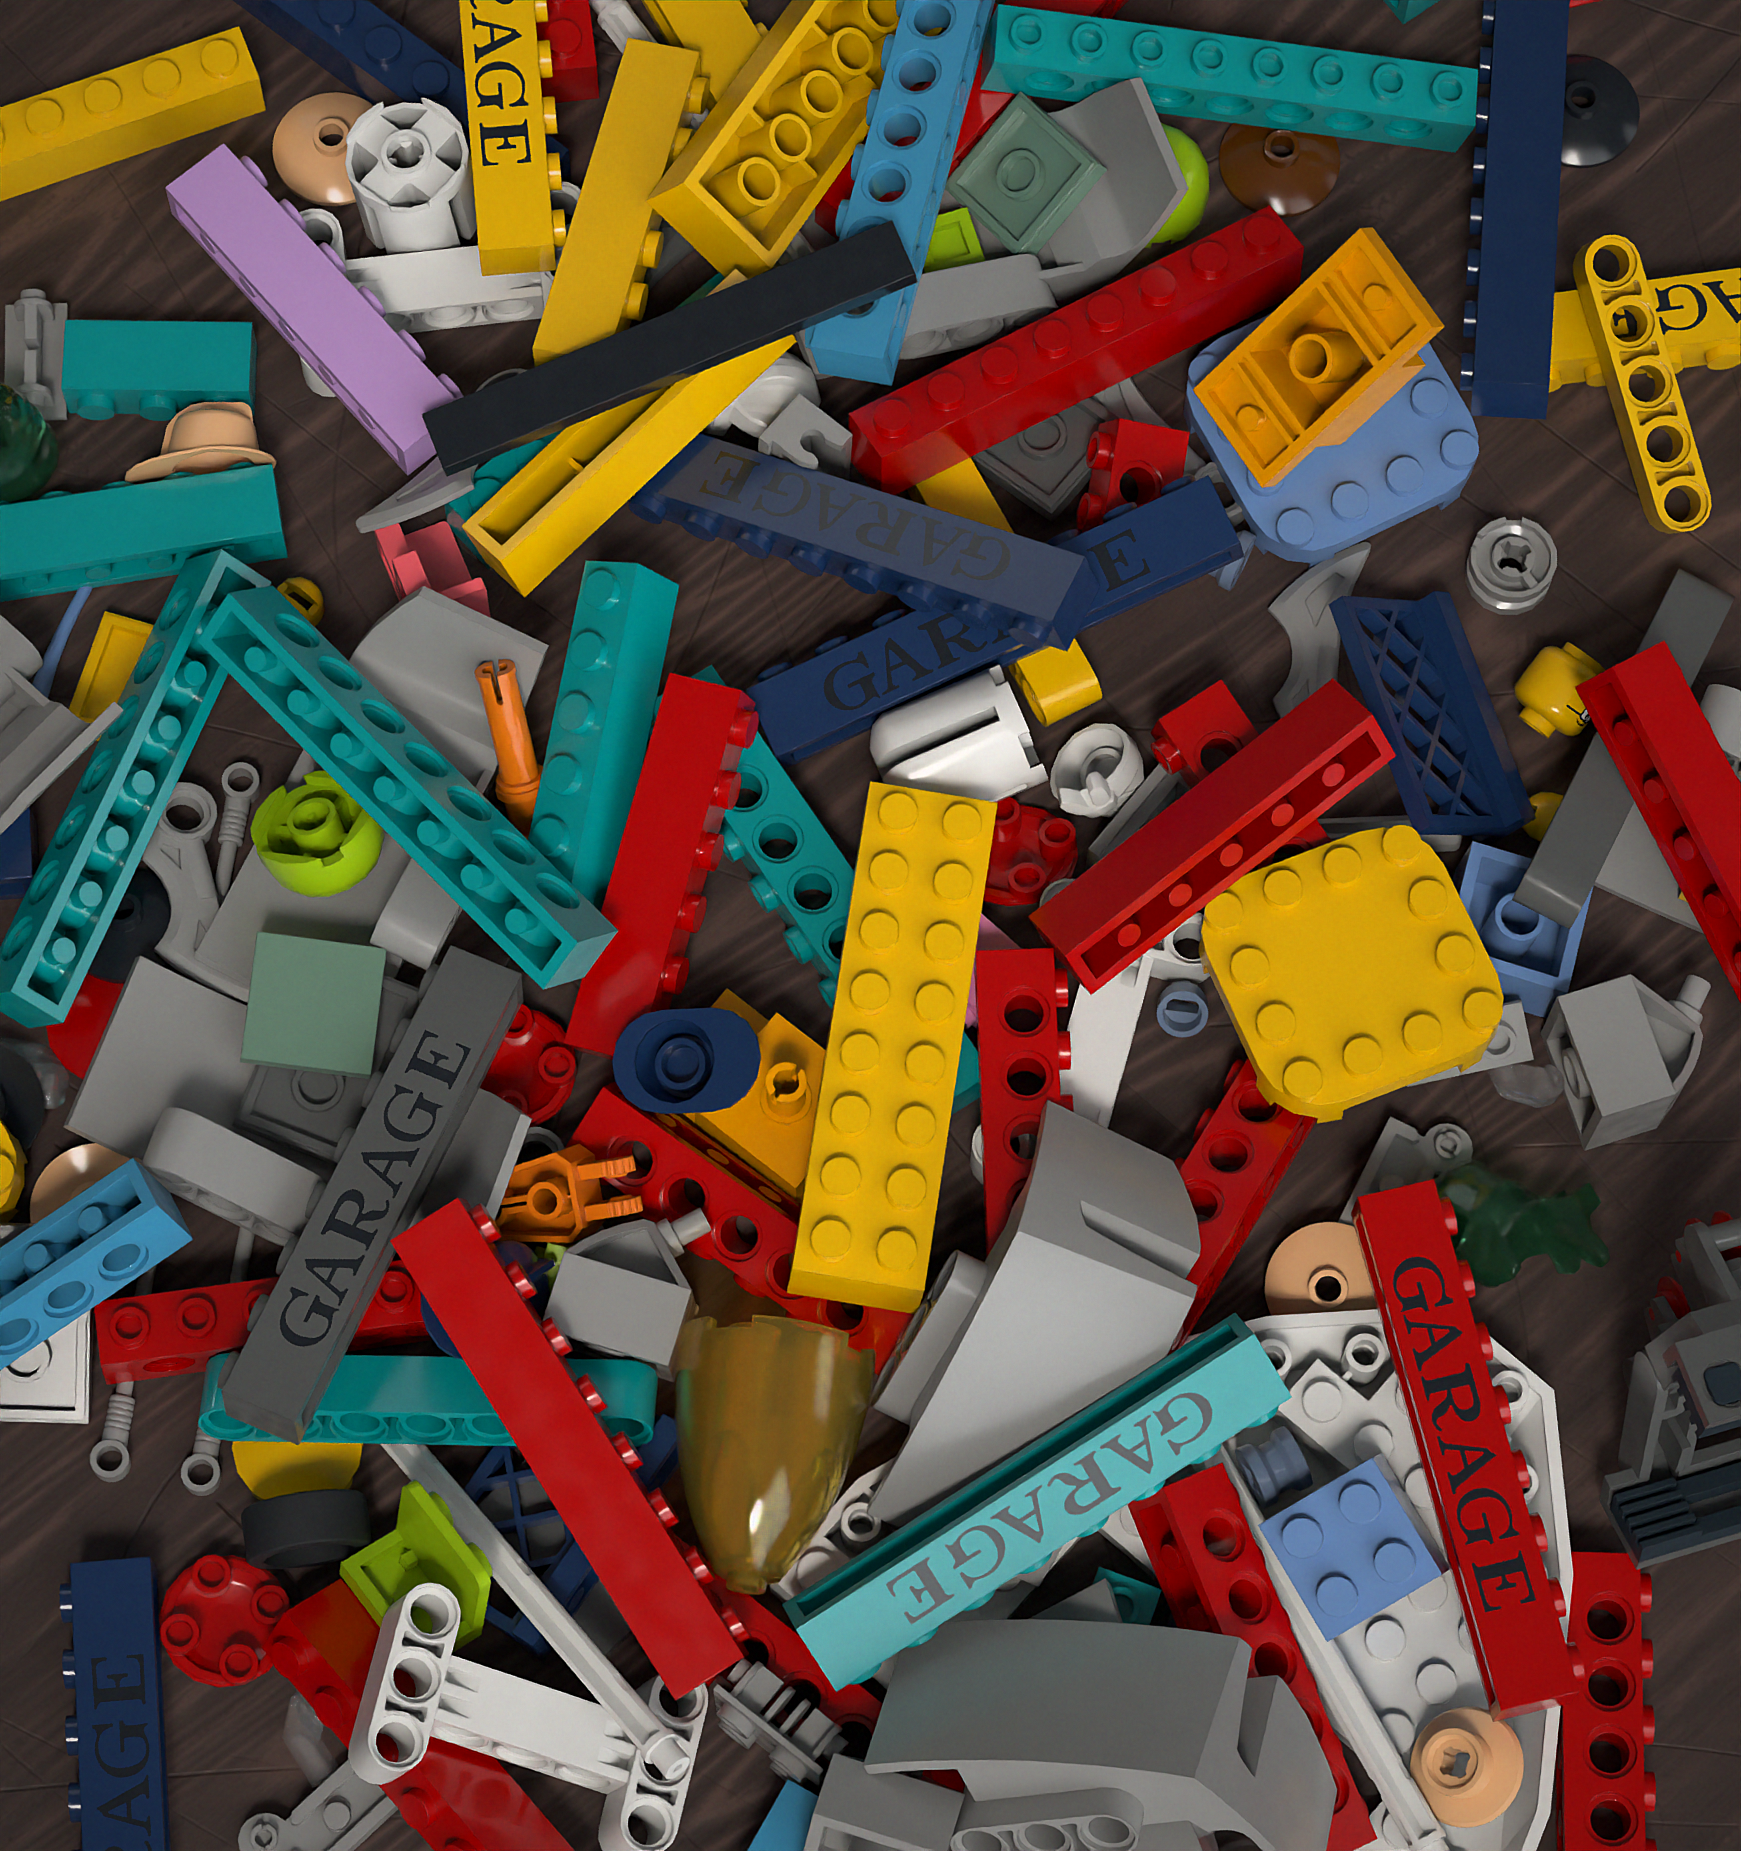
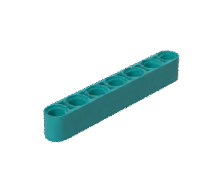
[198,1353,658,1447]

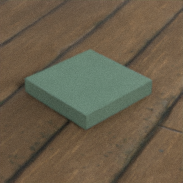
[945,91,1107,256]
[240,931,386,1079]

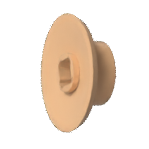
[1409,1706,1524,1828]

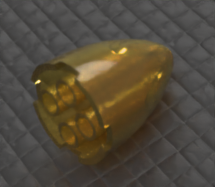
[674,1314,877,1594]

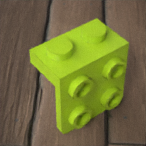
[339,1480,493,1653]

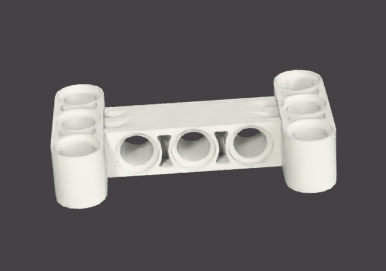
[300,182,581,397]
[970,878,1210,1184]
[348,1583,708,1851]

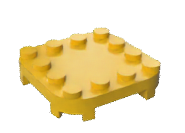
[1199,825,1504,1124]

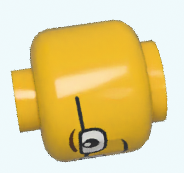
[1514,642,1606,739]

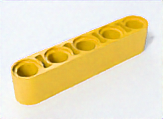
[1573,234,1712,534]
[907,457,1102,727]

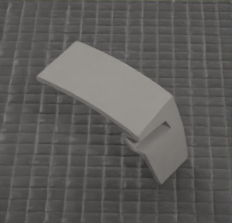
[772,77,1189,380]
[194,586,549,987]
[63,956,532,1246]
[866,1100,1201,1587]

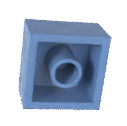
[1452,841,1593,1019]
[1258,1453,1450,1642]

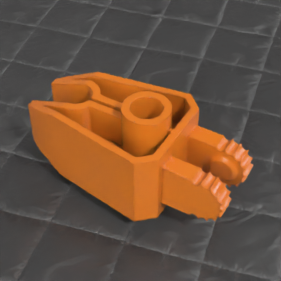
[494,1144,643,1243]

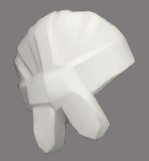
[702,352,821,439]
[1050,723,1145,818]

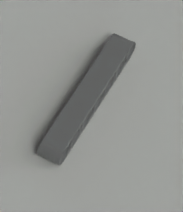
[1512,568,1735,929]

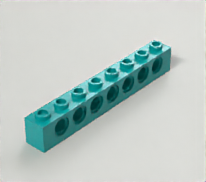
[980,4,1478,153]
[0,549,271,1028]
[197,585,618,990]
[648,664,980,1115]

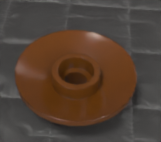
[1219,123,1340,218]

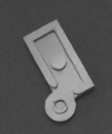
[1338,1117,1473,1226]
[238,1759,398,1851]

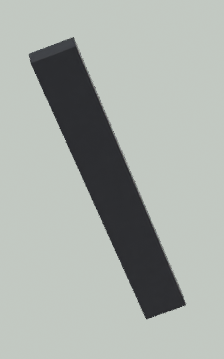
[421,220,918,477]

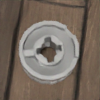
[1465,517,1557,615]

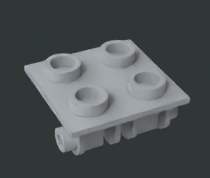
[714,1658,849,1794]

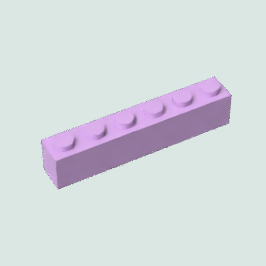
[165,143,464,475]

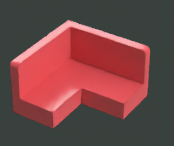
[374,521,491,618]

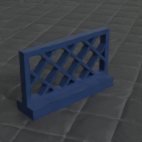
[1328,591,1536,846]
[463,1356,694,1662]

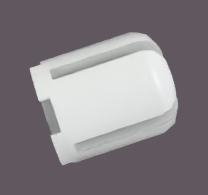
[345,98,477,255]
[870,664,1048,802]

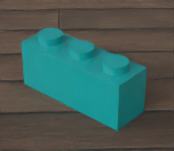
[61,320,258,421]

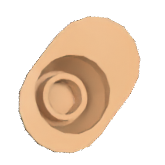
[125,402,276,485]

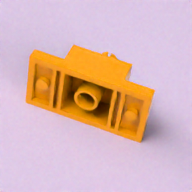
[1193,227,1445,488]
[676,988,826,1203]

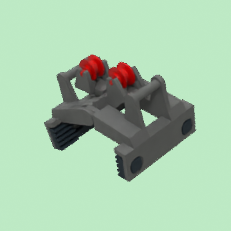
[1599,1210,1741,1570]

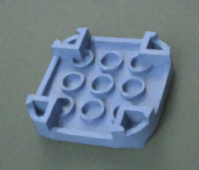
[1183,314,1479,569]

